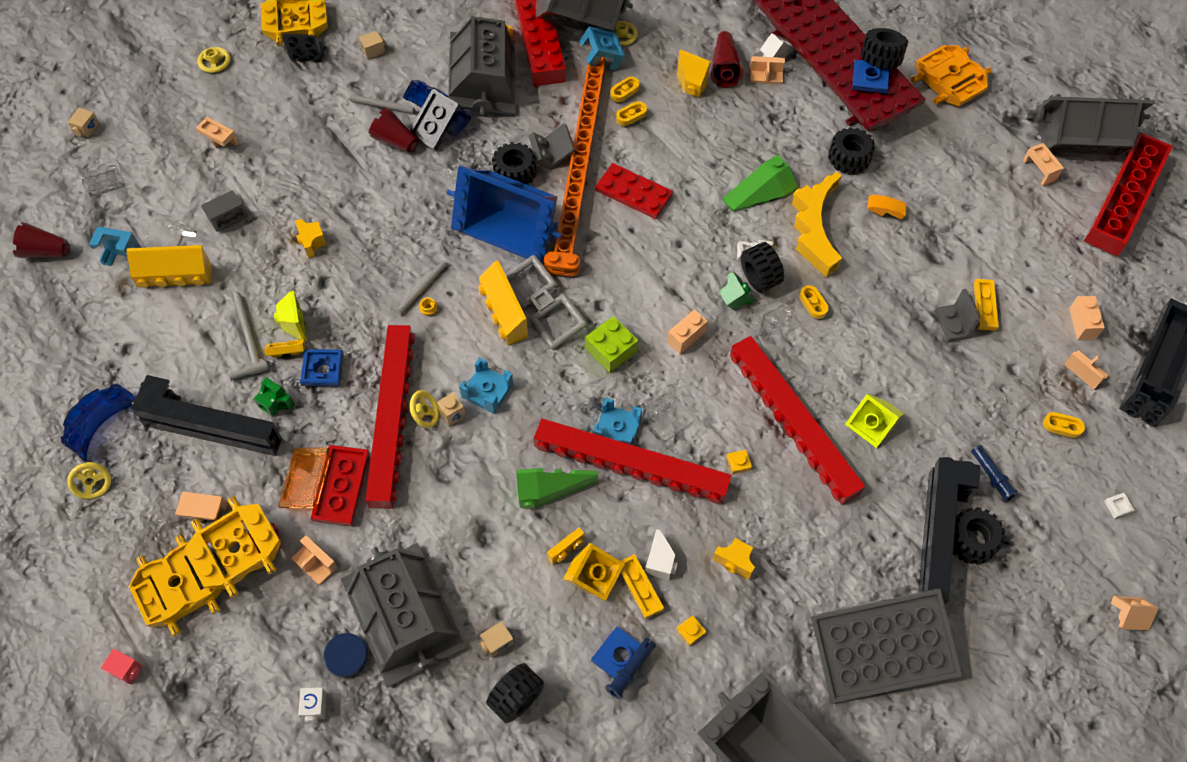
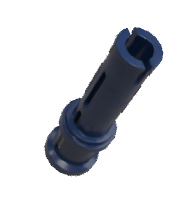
[971,445,1019,502]
[605,638,656,700]

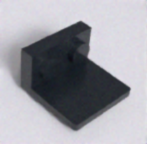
[283,33,326,61]

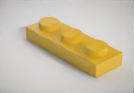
[973,279,999,331]
[620,554,664,620]

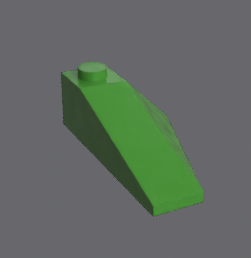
[722,154,798,212]
[516,468,598,509]

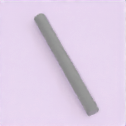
[349,94,415,114]
[396,260,448,315]

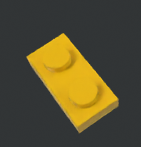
[264,339,306,358]
[547,527,585,565]

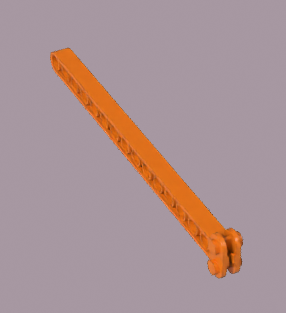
[544,57,605,277]

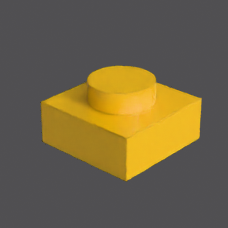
[726,450,752,474]
[676,615,706,646]

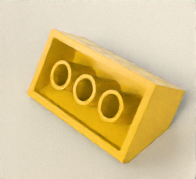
[127,245,212,288]
[478,260,528,345]

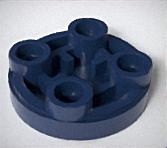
[323,633,368,678]

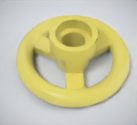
[615,21,638,46]
[197,47,230,73]
[410,390,439,428]
[67,462,111,499]

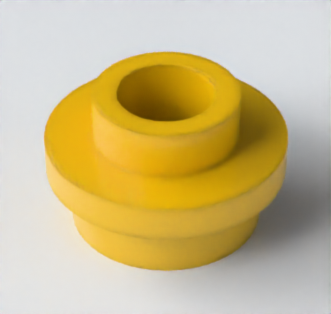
[419,297,438,316]

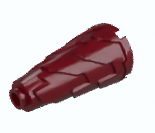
[710,31,744,88]

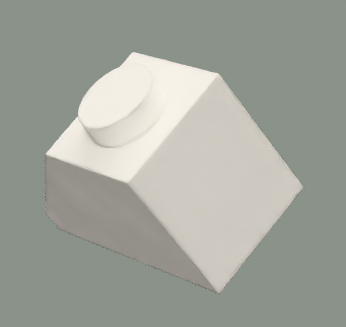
[760,34,795,58]
[645,529,678,581]

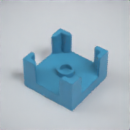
[580,26,625,71]
[89,226,141,268]
[459,357,514,414]
[593,397,643,445]

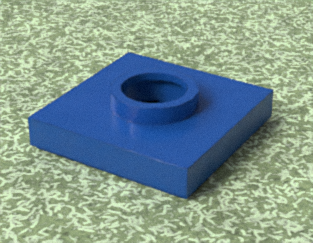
[852,59,889,93]
[300,349,344,386]
[591,626,651,679]

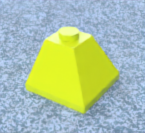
[274,291,307,341]
[845,393,904,448]

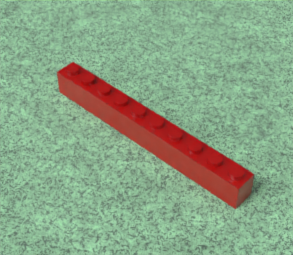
[365,325,415,509]
[730,336,865,505]
[534,418,731,503]

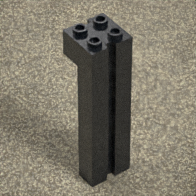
[1119,298,1187,427]
[131,375,283,456]
[918,457,981,606]

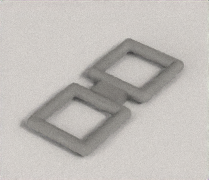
[505,255,587,349]

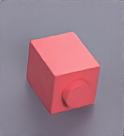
[101,648,142,685]

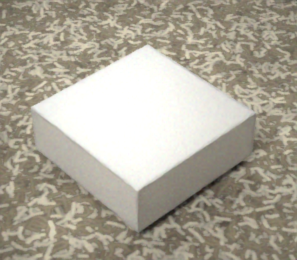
[1104,493,1135,519]

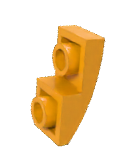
[867,195,906,219]

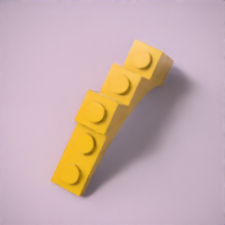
[792,172,842,277]

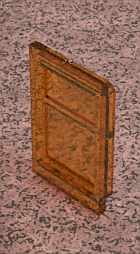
[278,447,330,509]

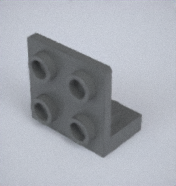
[528,124,575,170]
[201,191,248,232]
[935,289,980,343]

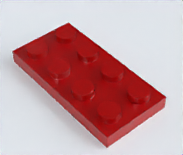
[595,163,673,220]
[310,445,370,526]

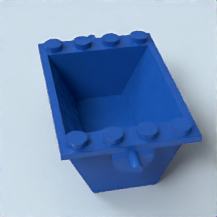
[447,165,562,264]

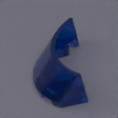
[403,80,472,137]
[61,384,135,462]

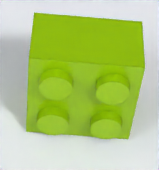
[585,316,639,373]

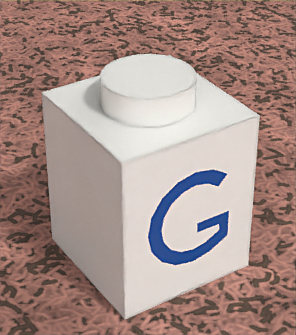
[298,687,327,723]

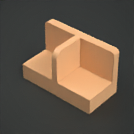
[750,56,785,84]
[196,117,239,148]
[1064,350,1109,389]
[176,492,227,523]
[292,535,338,585]
[1111,596,1158,630]

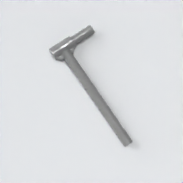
[229,292,269,381]

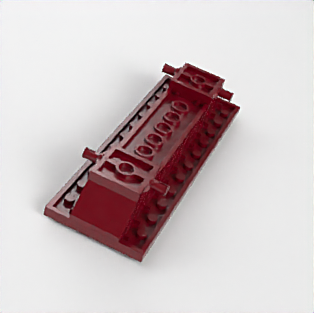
[752,0,926,131]

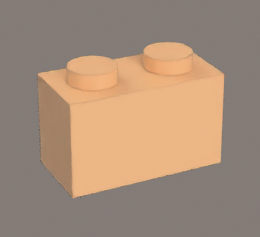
[1069,296,1104,340]
[667,309,708,354]

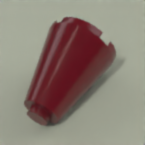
[368,107,418,152]
[13,222,70,258]

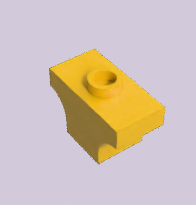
[295,219,326,258]
[712,538,755,580]

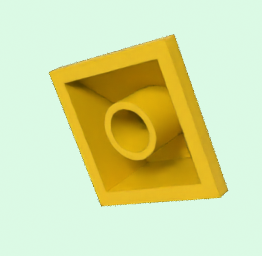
[677,49,711,98]
[563,543,625,601]

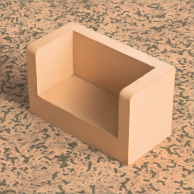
[1023,143,1064,186]

